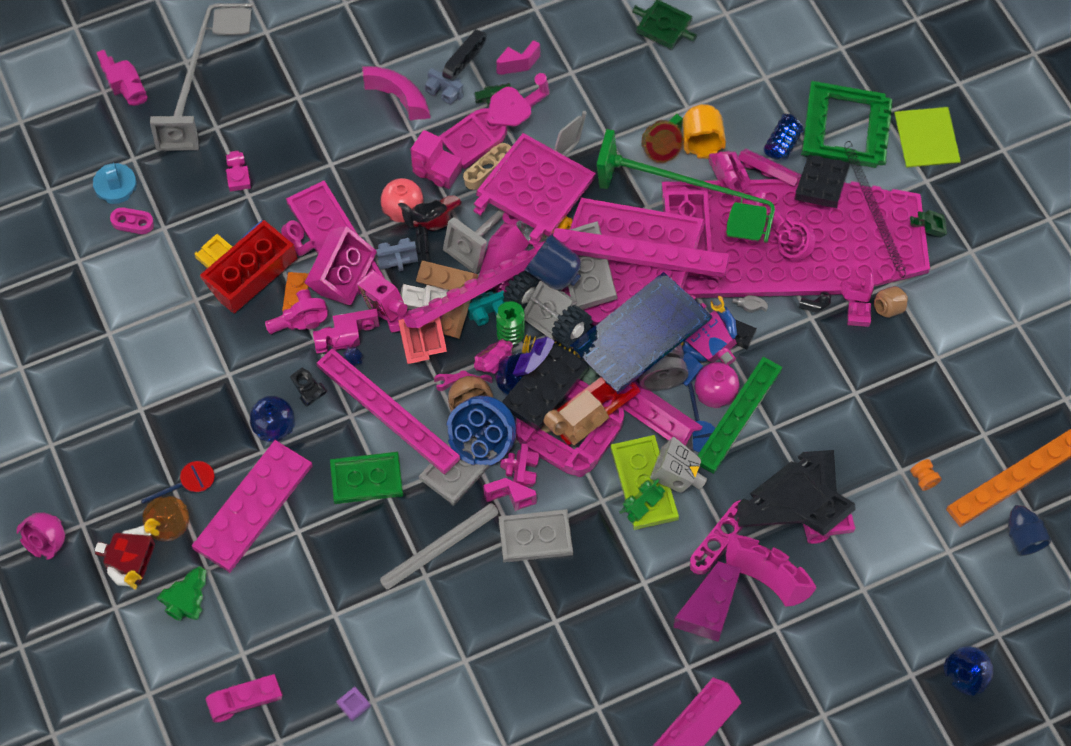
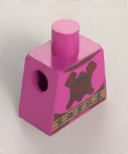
[357,270,408,322]

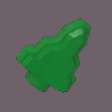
[157,566,207,621]

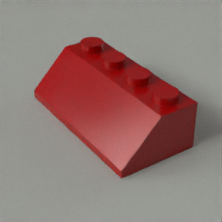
[200,220,298,314]

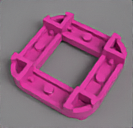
[516,380,624,477]

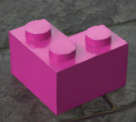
[411,130,462,189]

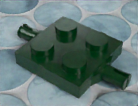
[632,0,697,49]

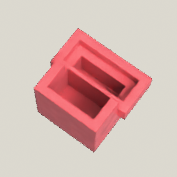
[398,317,447,364]

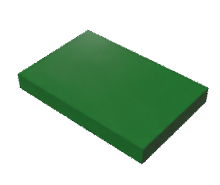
[330,452,403,504]

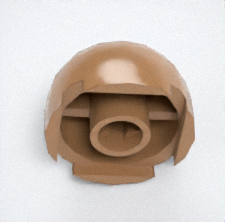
[448,376,494,412]

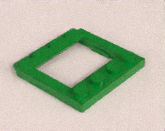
[801,81,893,168]

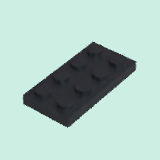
[502,342,590,431]

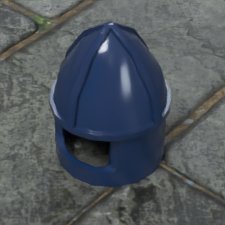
[1008,505,1051,556]

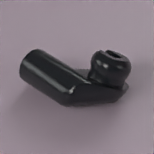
[799,292,831,312]

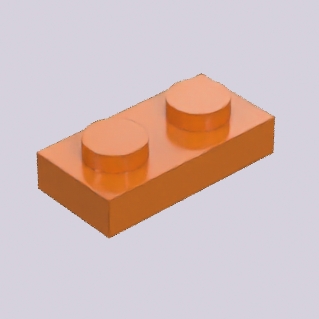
[282,272,309,311]

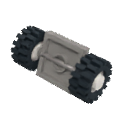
[503,270,593,349]

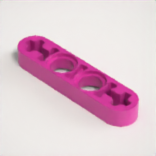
[690,500,743,575]

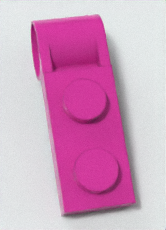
[206,674,282,722]

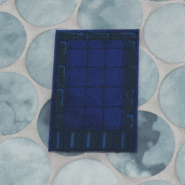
[570,272,713,394]

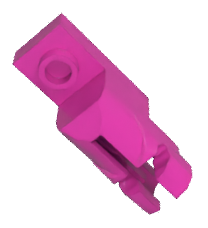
[96,50,148,106]
[708,151,750,192]
[313,308,379,354]

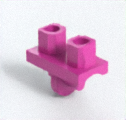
[500,443,539,487]

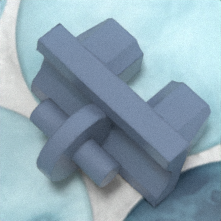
[425,68,464,104]
[376,238,418,272]

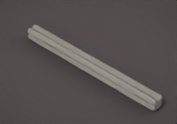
[380,503,498,589]

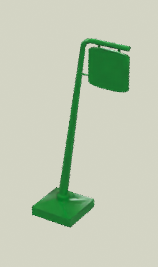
[597,129,775,243]

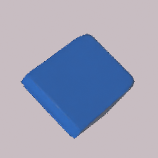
[682,352,703,387]

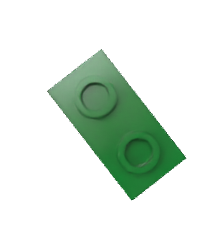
[619,479,665,523]

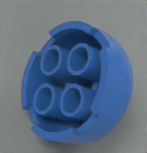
[447,396,517,466]

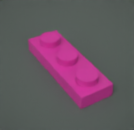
[738,149,801,186]

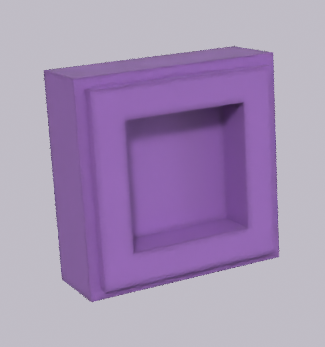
[336,687,371,721]

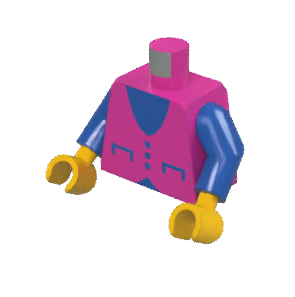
[667,296,737,365]

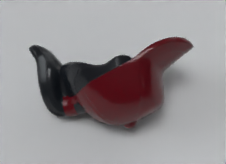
[398,195,462,230]

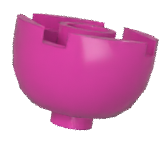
[694,362,740,408]
[16,512,65,559]

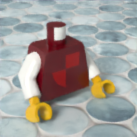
[95,518,161,589]

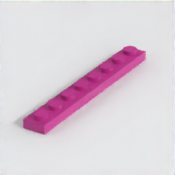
[553,228,729,278]
[404,241,545,328]
[317,348,460,475]

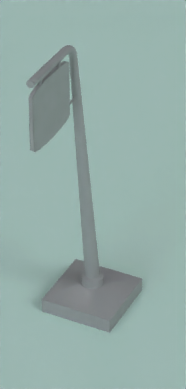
[150,3,252,150]
[443,111,587,274]

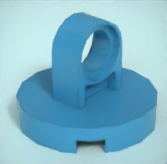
[93,163,137,204]

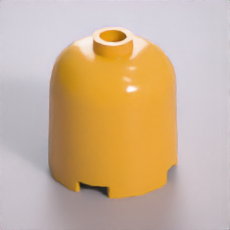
[683,104,726,159]

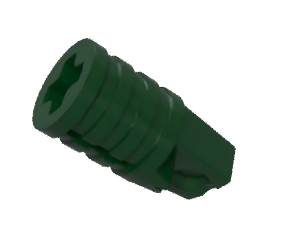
[474,83,511,105]

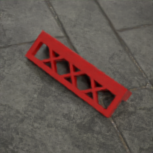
[557,363,641,445]

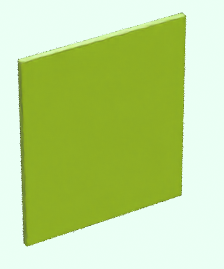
[894,107,961,168]

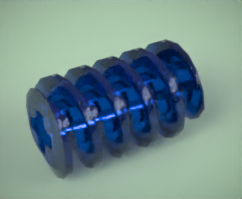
[763,113,804,160]

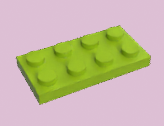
[610,435,679,530]

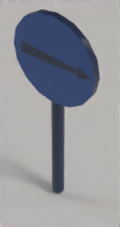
[688,382,715,453]

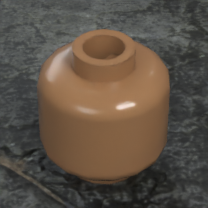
[874,286,908,318]

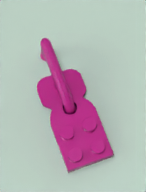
[439,73,549,169]

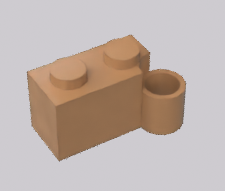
[544,390,609,446]

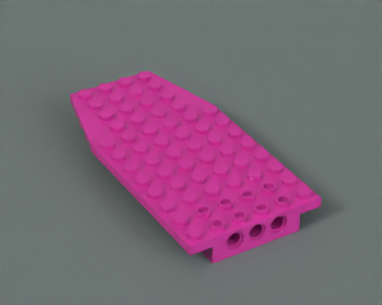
[662,179,930,298]

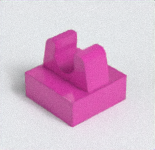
[847,302,871,327]

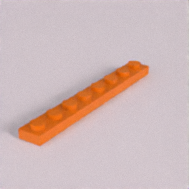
[946,429,1071,527]

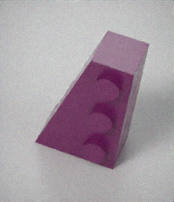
[673,561,741,642]

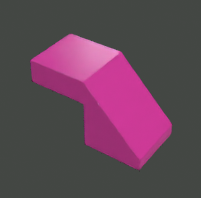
[496,40,540,75]
[484,478,537,511]

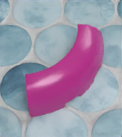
[362,66,430,120]
[726,534,816,606]

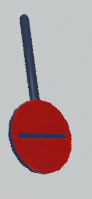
[141,461,215,504]

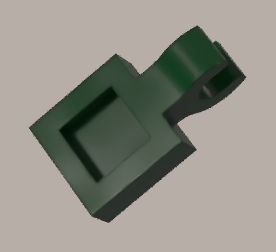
[910,210,947,238]

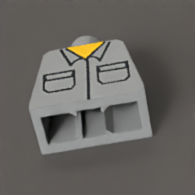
[650,437,707,493]

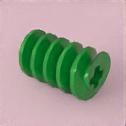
[496,301,525,345]

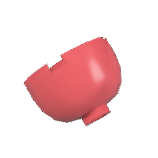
[381,178,424,223]

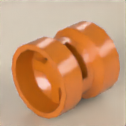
[910,459,942,491]

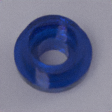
[343,346,363,367]

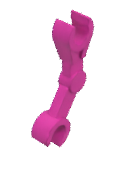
[434,370,493,391]

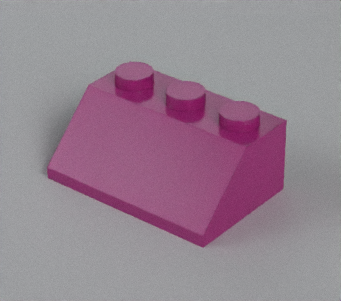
[305,226,377,305]

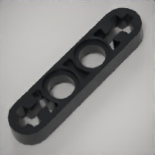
[442,29,487,81]

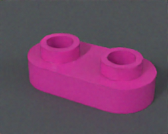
[110,208,154,234]

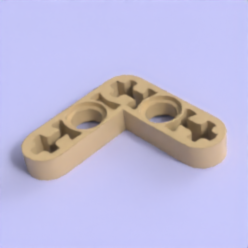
[463,143,512,190]

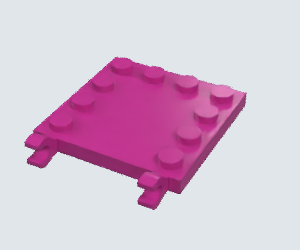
[473,133,596,246]

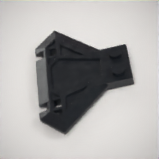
[738,450,856,536]

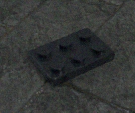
[795,155,850,208]

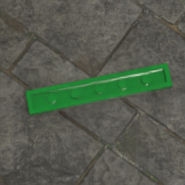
[697,357,783,474]

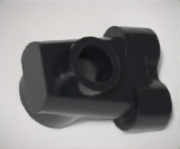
[290,367,327,407]

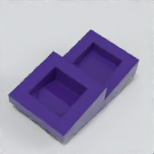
[513,337,555,376]

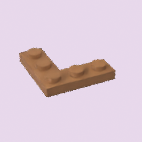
[416,261,478,339]

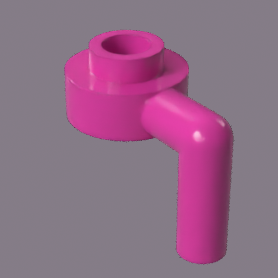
[281,220,317,256]

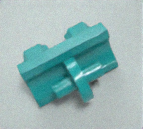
[467,290,505,326]

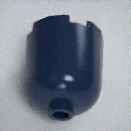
[524,234,581,290]

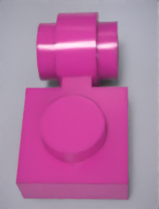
[226,151,251,192]

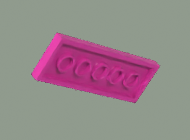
[286,181,384,297]
[192,440,313,573]

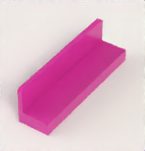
[620,380,702,446]
[653,677,741,746]

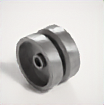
[634,340,688,391]

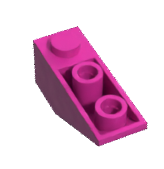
[478,224,529,278]

